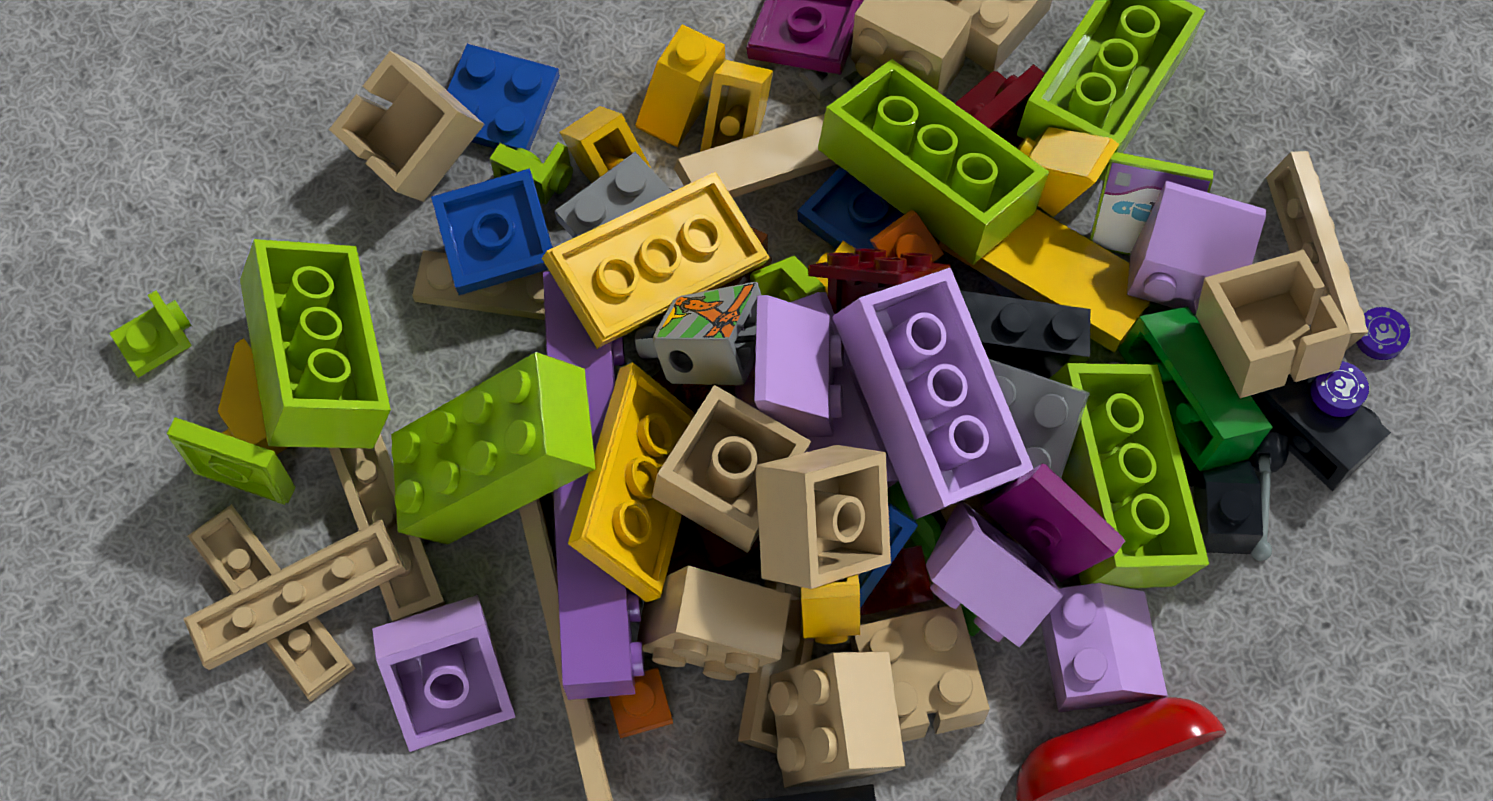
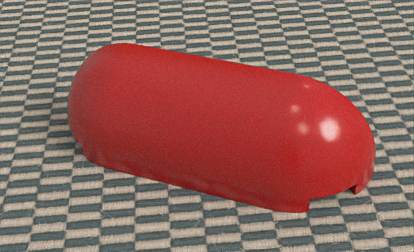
[1016,697,1226,801]

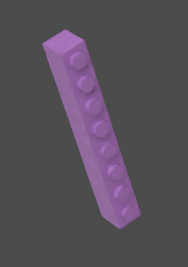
[543,271,645,700]

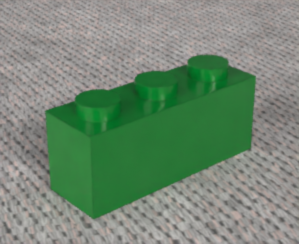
[1118,307,1273,472]

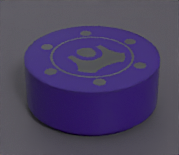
[1356,307,1410,360]
[1310,361,1369,417]

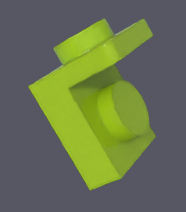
[490,142,573,205]
[750,255,826,302]
[109,290,192,378]

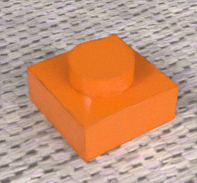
[870,210,944,263]
[609,668,673,739]

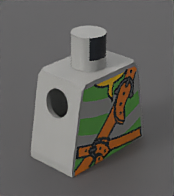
[635,282,762,385]

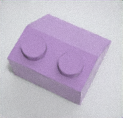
[1127,181,1266,314]
[754,295,844,437]
[926,501,1063,648]
[1041,583,1168,712]
[372,595,516,752]

